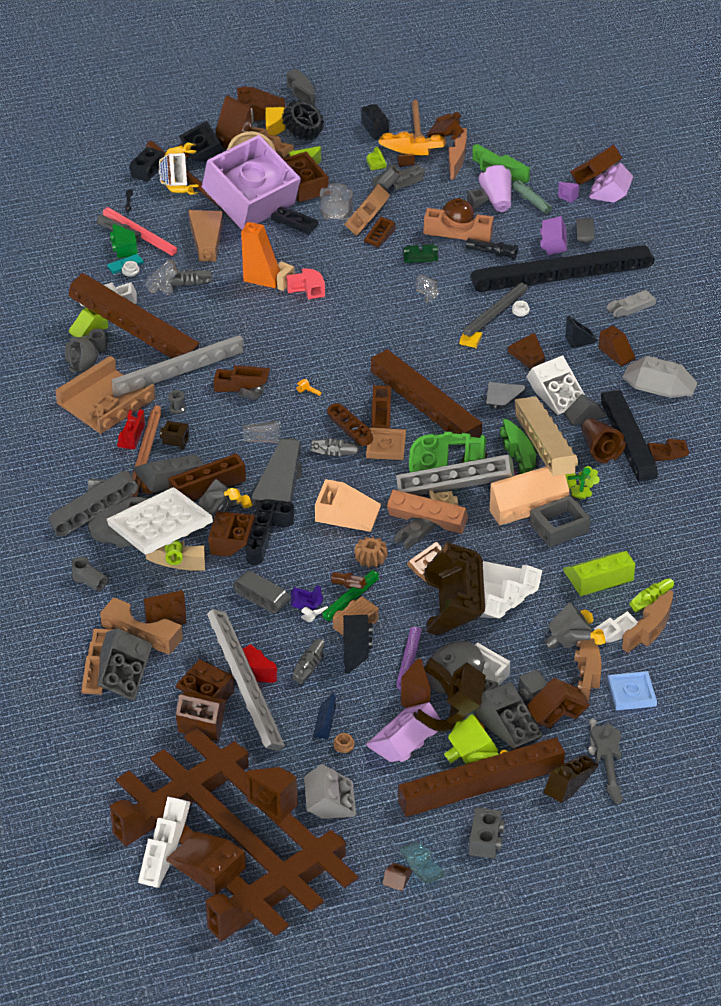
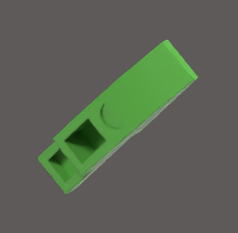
[472,144,530,183]
[500,419,536,475]

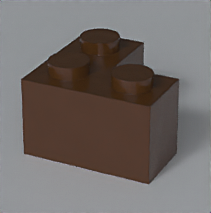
[526,678,590,729]

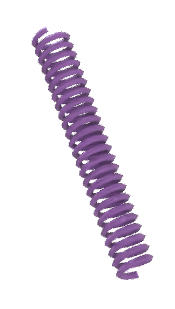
[396,627,422,690]

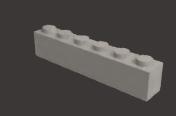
[396,455,515,496]

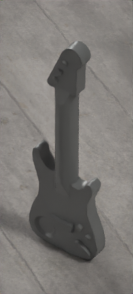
[590,724,623,804]

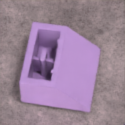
[589,163,633,203]

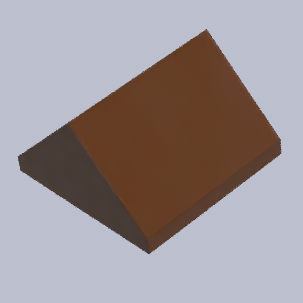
[401,658,431,708]

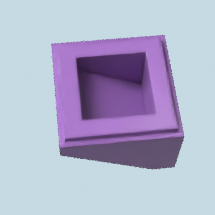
[558,182,579,203]

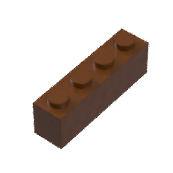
[168,453,246,501]

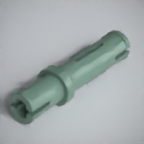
[512,180,553,215]

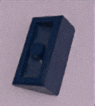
[313,694,336,739]

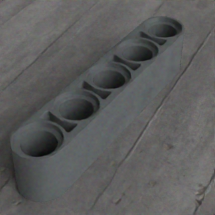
[49,471,138,536]

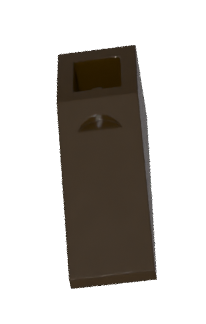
[543,755,599,803]

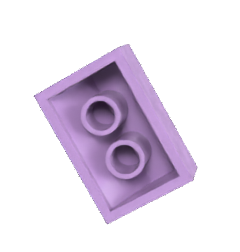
[366,702,441,762]

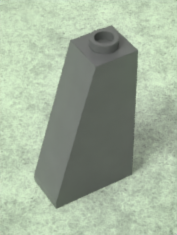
[252,438,301,507]

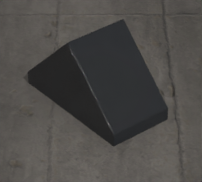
[565,316,598,348]

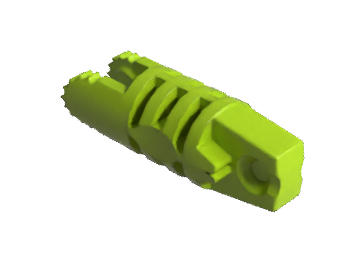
[629,578,674,613]

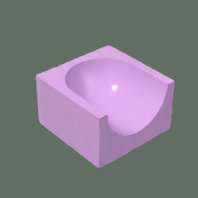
[202,135,301,230]

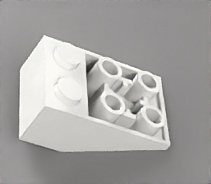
[526,356,585,415]

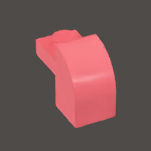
[286,269,325,299]

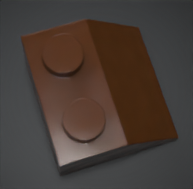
[246,767,298,822]

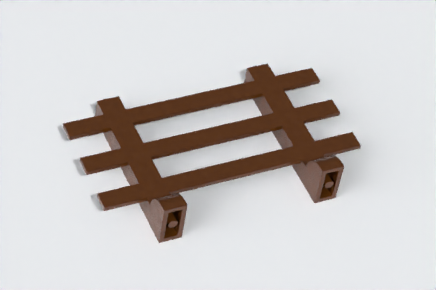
[110,728,358,942]

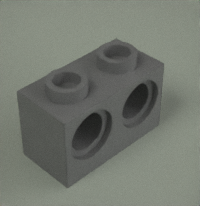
[469,807,505,859]

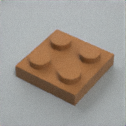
[366,428,406,460]

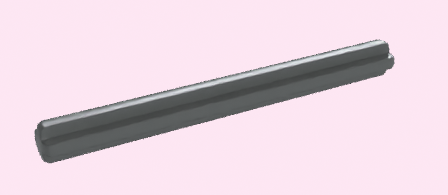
[463,283,527,337]

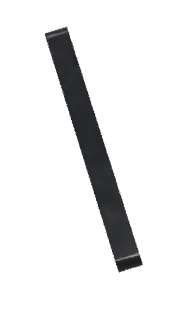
[470,245,655,292]

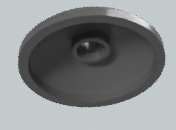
[426,641,484,695]

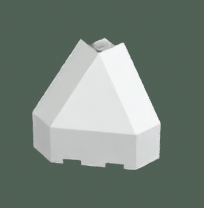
[480,561,542,619]

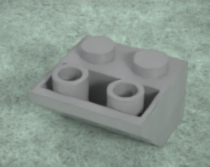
[304,764,356,819]

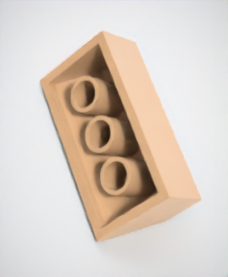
[490,467,569,526]

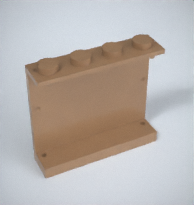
[56,356,155,434]

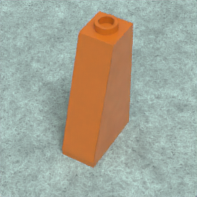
[241,222,280,288]

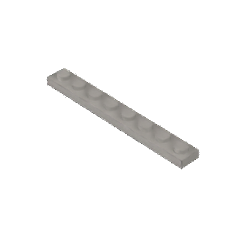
[112,335,243,397]
[207,609,285,751]

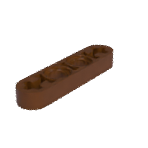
[327,403,374,446]

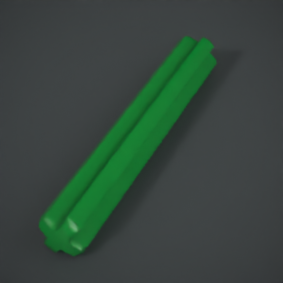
[322,570,379,621]

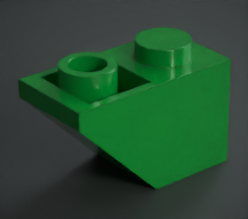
[110,224,137,258]

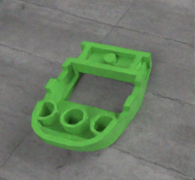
[409,432,487,473]

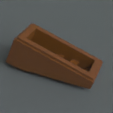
[364,216,396,248]

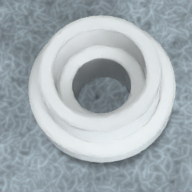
[122,261,139,277]
[512,301,530,317]

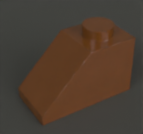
[598,325,636,367]

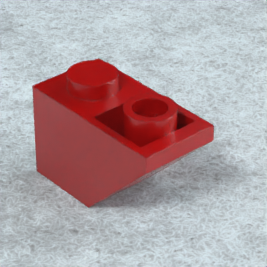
[242,644,278,683]

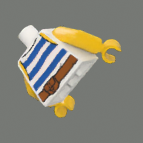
[159,143,199,195]

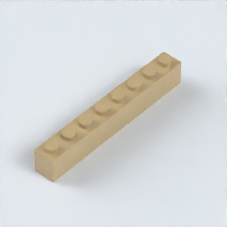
[515,397,578,476]

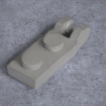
[607,290,656,318]

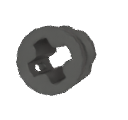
[168,390,185,414]

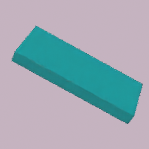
[107,254,144,274]

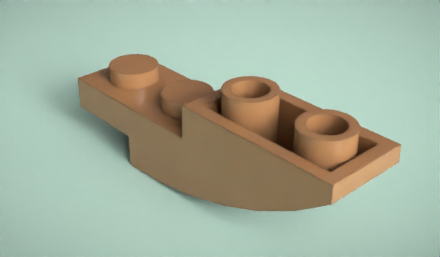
[344,184,390,236]
[622,590,673,653]
[574,638,602,703]

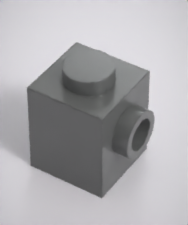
[518,669,547,704]

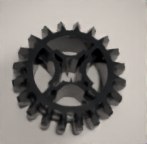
[281,99,324,140]

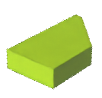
[366,146,386,170]

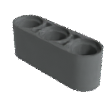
[233,571,290,614]

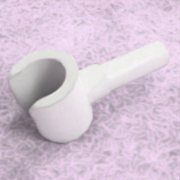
[301,606,328,623]

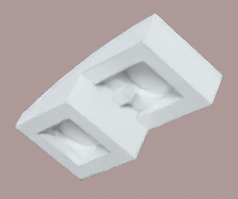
[594,611,638,643]

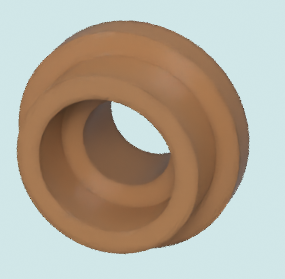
[333,733,354,753]

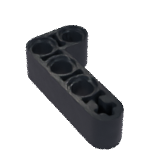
[246,499,294,565]

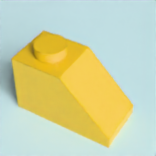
[266,107,285,136]

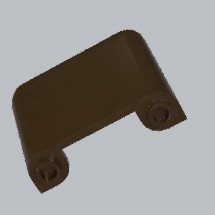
[424,542,485,635]

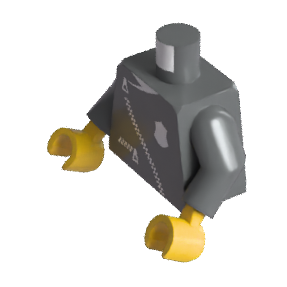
[198,479,253,517]
[544,602,606,650]

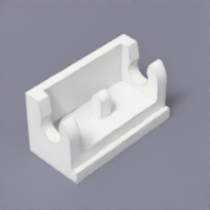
[475,643,510,685]

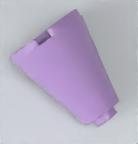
[478,165,511,212]

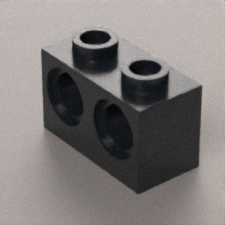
[129,147,164,182]

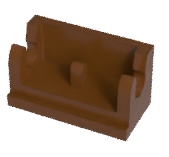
[426,119,464,140]

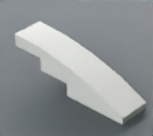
[138,797,190,888]

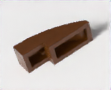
[213,365,270,392]
[371,385,391,429]

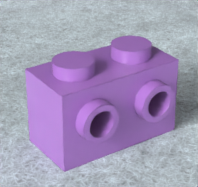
[540,216,567,255]

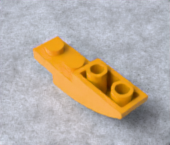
[379,131,446,155]

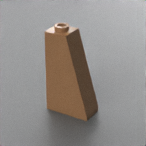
[189,210,223,262]

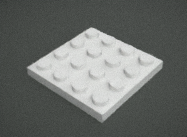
[107,487,213,555]

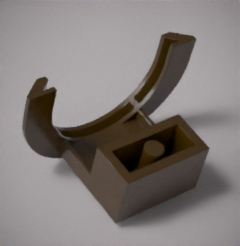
[413,658,486,732]

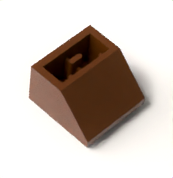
[208,511,255,557]
[175,659,234,700]
[176,691,227,742]

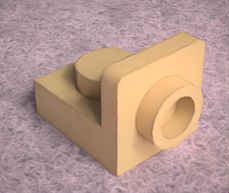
[276,262,295,291]

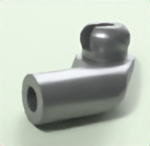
[239,385,265,400]

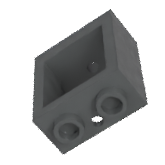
[529,495,591,548]

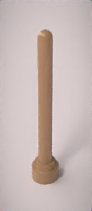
[412,100,424,139]

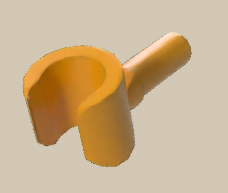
[296,379,322,396]

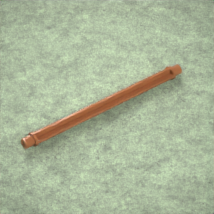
[130,405,161,507]

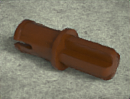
[331,572,367,589]

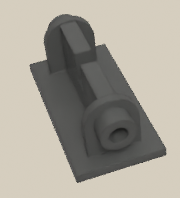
[393,165,425,190]

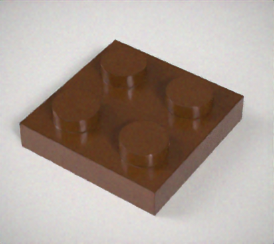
[143,590,187,625]

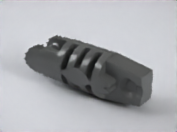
[167,270,212,287]
[311,438,360,457]
[292,638,325,684]

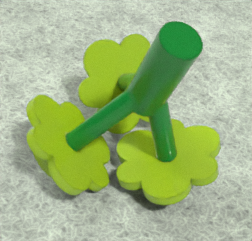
[565,466,600,499]

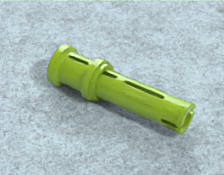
[165,539,183,565]

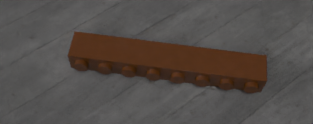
[68,273,200,358]
[370,349,482,446]
[398,737,565,817]

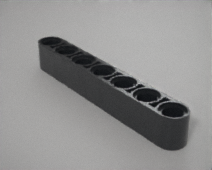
[601,390,658,481]

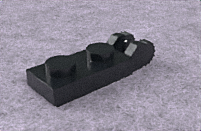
[271,207,318,234]

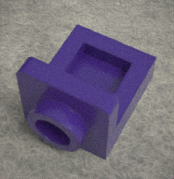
[291,585,323,611]

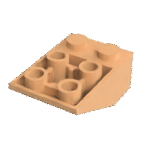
[315,479,381,532]

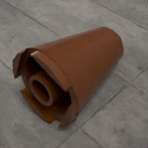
[581,418,625,463]

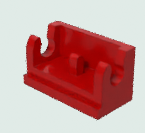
[117,410,145,450]

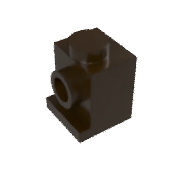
[160,421,190,450]

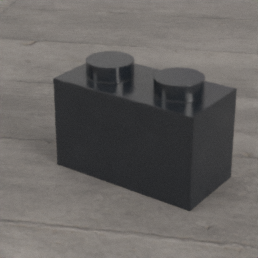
[361,104,389,140]

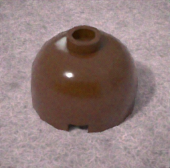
[442,198,474,223]

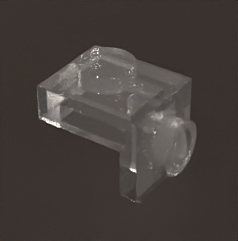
[416,274,439,303]

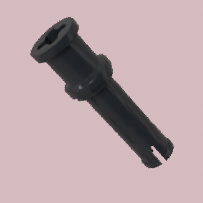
[466,238,518,260]

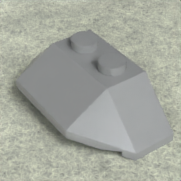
[623,356,697,398]

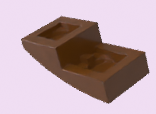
[647,439,689,461]

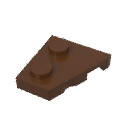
[508,333,545,369]

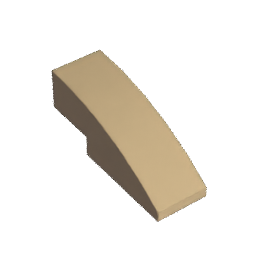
[146,541,205,571]

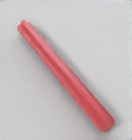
[103,207,177,256]

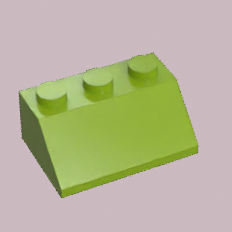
[563,551,635,596]

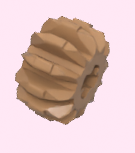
[354,536,388,569]

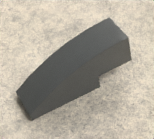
[286,68,315,107]

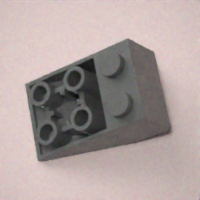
[98,628,152,701]
[473,682,543,748]

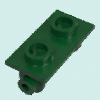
[403,244,438,263]

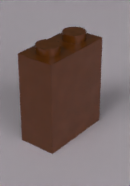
[570,145,623,185]

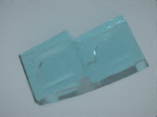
[400,842,444,884]

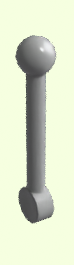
[588,719,597,755]

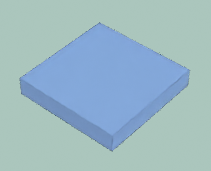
[607,671,657,711]

